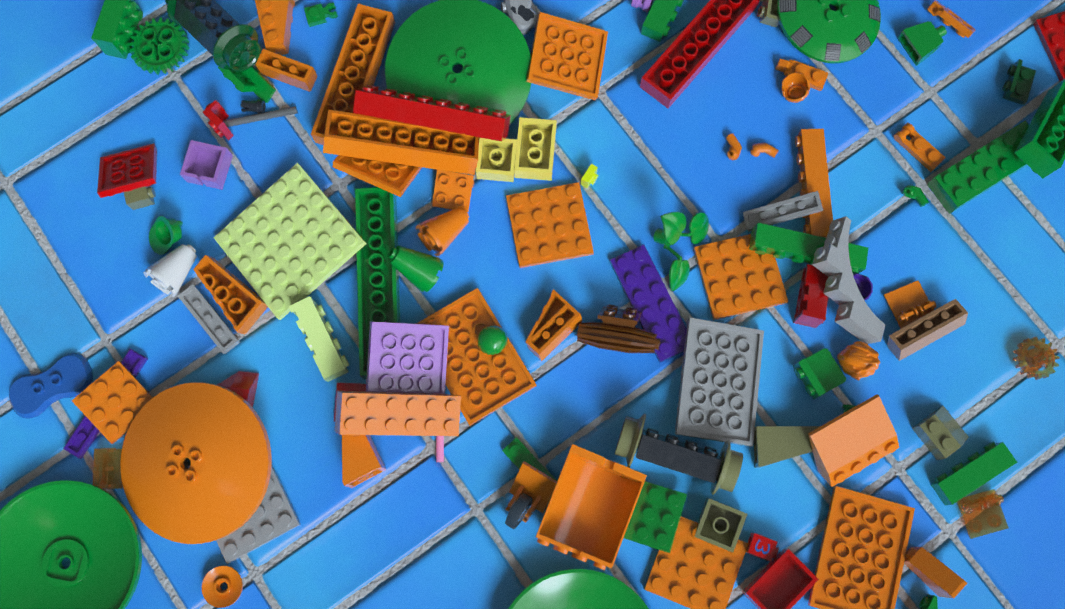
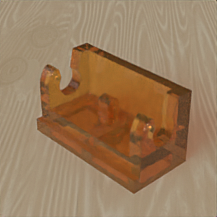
[93,448,123,490]

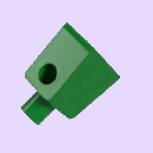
[897,21,947,66]

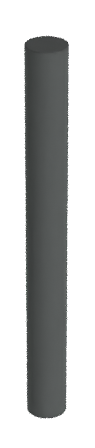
[224,106,298,127]

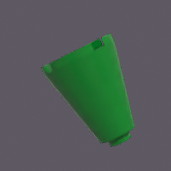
[388,245,444,292]

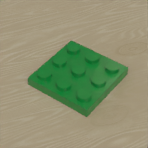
[623,481,687,554]

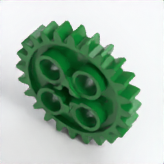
[129,17,190,75]

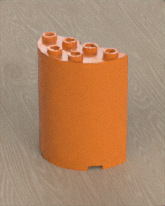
[535,444,647,570]

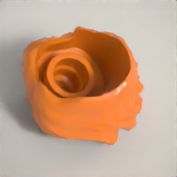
[837,341,880,380]

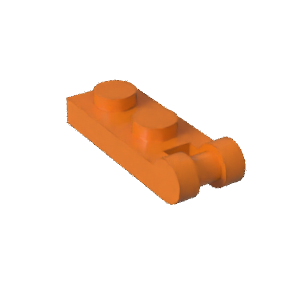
[893,123,946,172]

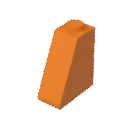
[904,547,967,598]

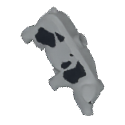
[501,0,538,35]

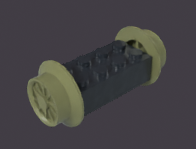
[615,413,743,495]

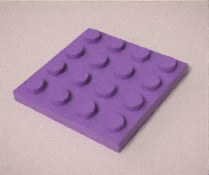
[366,322,449,394]

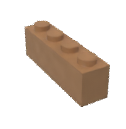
[887,299,968,361]

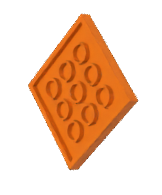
[526,12,608,100]
[332,155,422,197]
[506,182,594,268]
[693,234,788,320]
[644,516,749,609]

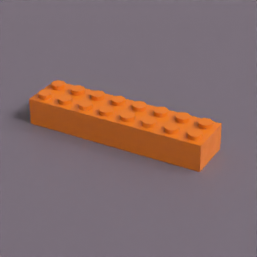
[311,4,395,145]
[323,109,479,175]

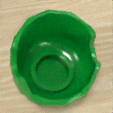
[477,325,508,355]

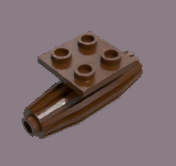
[577,305,660,353]

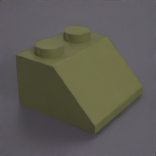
[912,405,969,460]
[694,498,747,552]

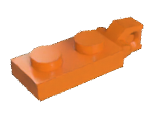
[927,0,976,38]
[776,59,828,91]

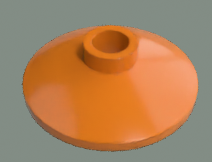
[202,566,243,608]

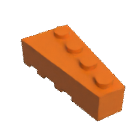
[193,255,268,335]

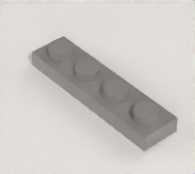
[743,191,823,232]
[178,284,240,354]

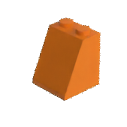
[342,435,387,488]

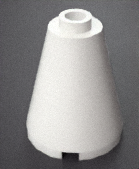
[143,244,197,297]

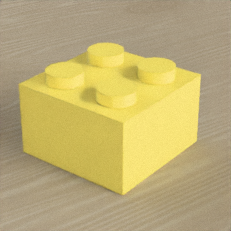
[476,138,517,182]

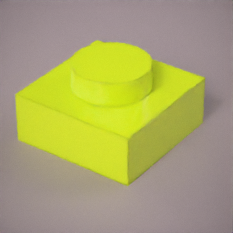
[581,164,599,188]

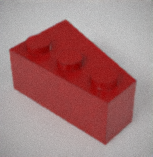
[793,264,829,328]

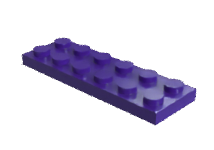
[610,245,687,363]

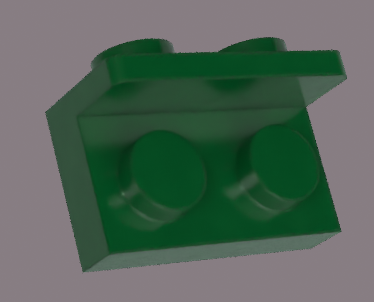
[1002,59,1036,105]

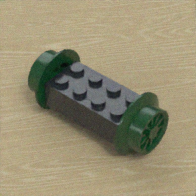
[165,0,261,72]

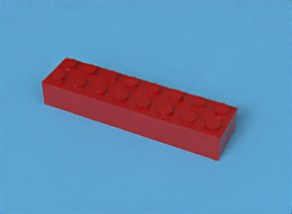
[640,0,760,109]
[353,85,511,142]

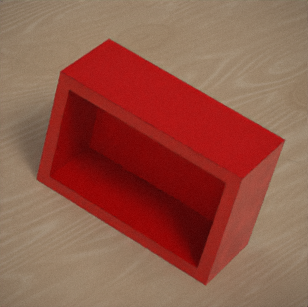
[742,549,819,609]

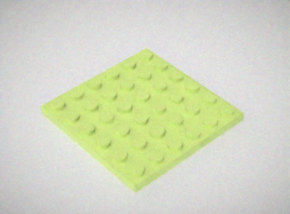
[213,163,367,320]

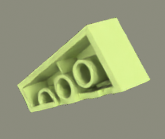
[288,296,349,382]

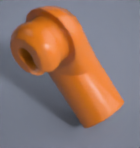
[726,133,742,160]
[750,143,779,158]

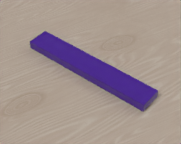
[63,348,148,459]

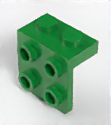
[793,348,846,400]

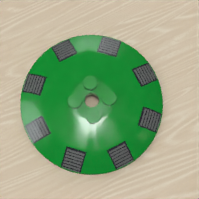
[777,0,881,64]

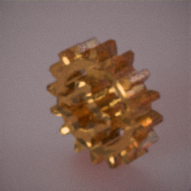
[1013,337,1060,380]

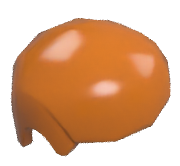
[782,72,810,103]

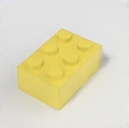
[514,117,557,181]

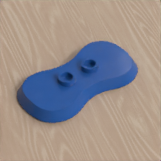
[9,353,93,419]

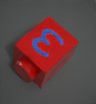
[745,533,779,561]

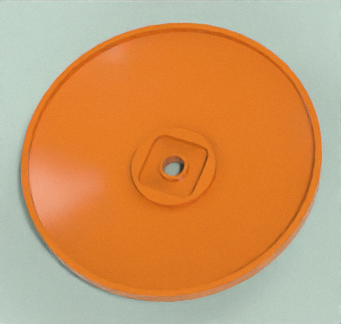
[120,382,272,544]

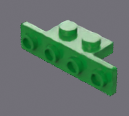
[218,66,276,103]

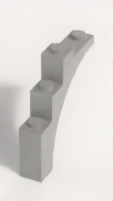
[812,216,885,344]

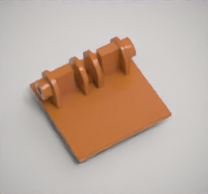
[432,170,474,212]
[884,280,937,329]

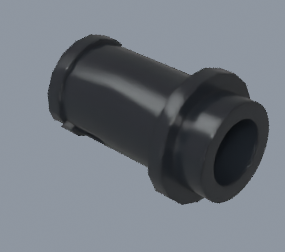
[241,99,266,114]

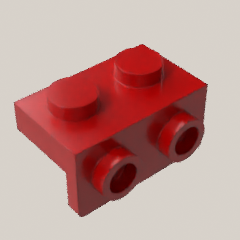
[202,100,234,141]

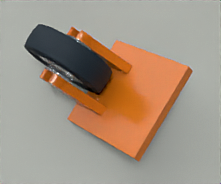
[505,461,557,529]

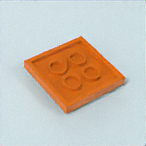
[72,361,153,444]

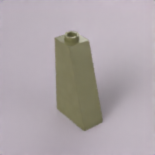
[753,426,820,468]

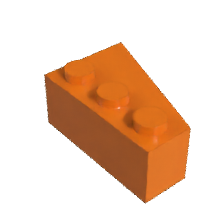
[255,0,295,55]
[526,289,583,361]

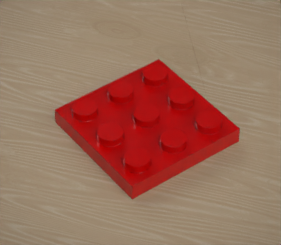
[97,143,157,198]

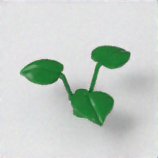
[654,212,709,291]

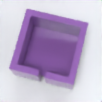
[180,140,233,190]

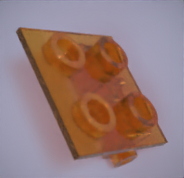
[957,489,1009,539]

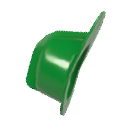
[149,216,183,255]

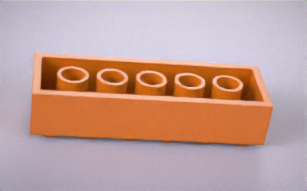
[334,391,461,436]

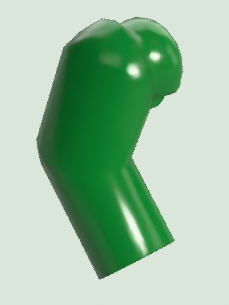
[903,185,929,207]

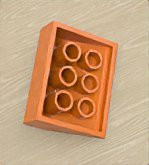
[808,394,899,487]

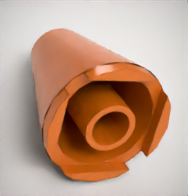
[416,208,469,256]

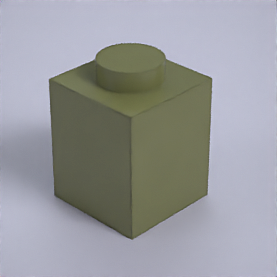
[124,186,156,210]

